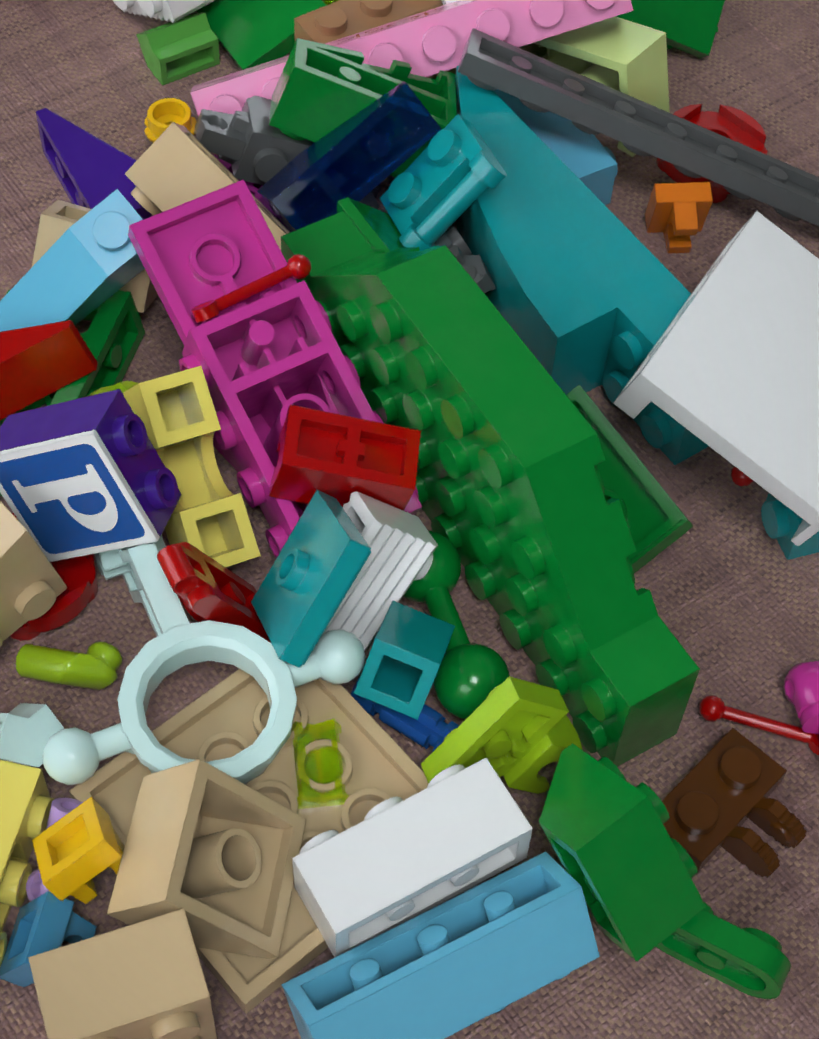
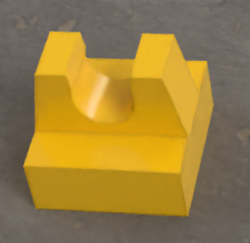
[32,797,125,904]

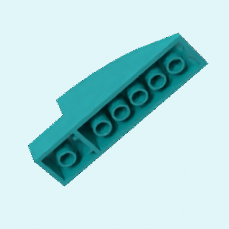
[455,65,709,465]

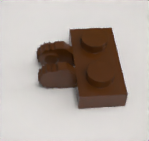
[662,728,807,878]

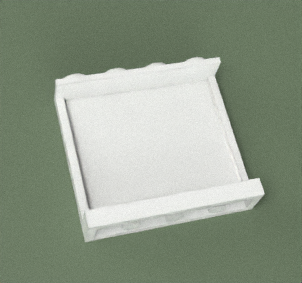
[613,211,819,546]

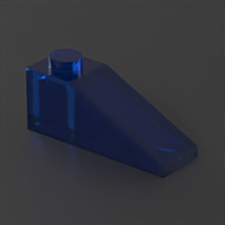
[257,82,441,232]

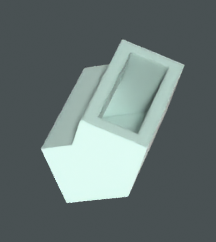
[0,703,65,768]

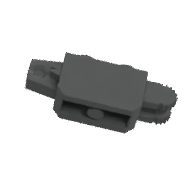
[194,96,387,201]

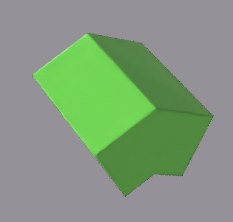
[136,13,220,86]

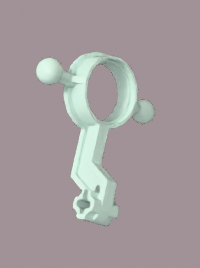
[42,534,366,785]

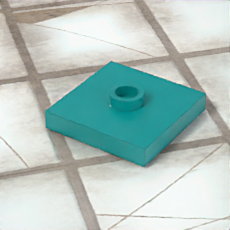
[251,490,371,668]

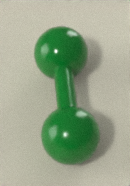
[403,531,510,719]

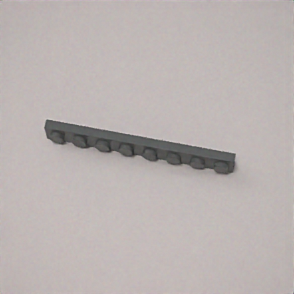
[458,28,819,226]

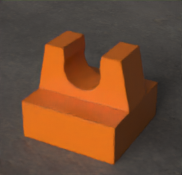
[645,182,713,253]

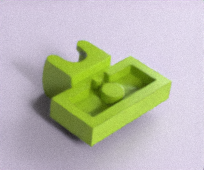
[421,676,582,794]

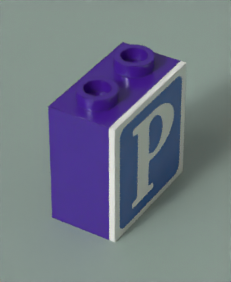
[0,389,181,562]

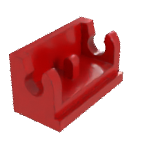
[269,405,421,511]

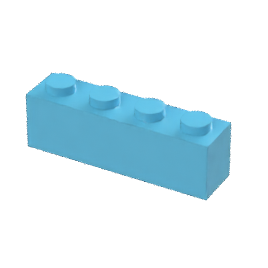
[282,851,600,1039]

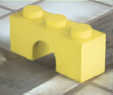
[123,366,261,567]

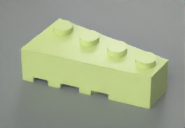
[518,16,670,157]

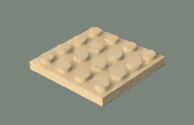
[69,669,428,1014]

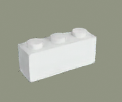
[292,758,533,958]

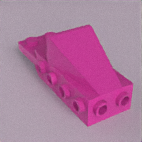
[128,179,422,558]

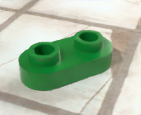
[656,902,791,999]

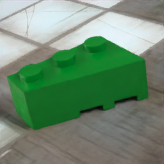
[269,38,457,177]

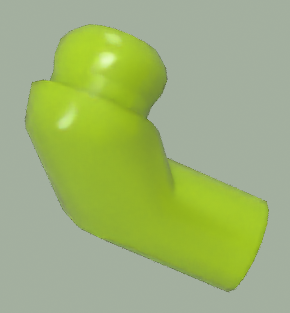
[15,642,122,690]

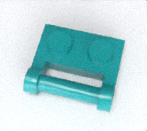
[380,114,507,251]

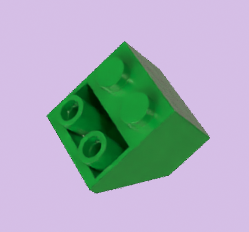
[539,743,706,962]

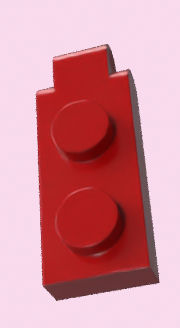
[157,542,271,643]

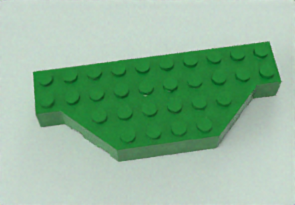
[281,211,700,767]

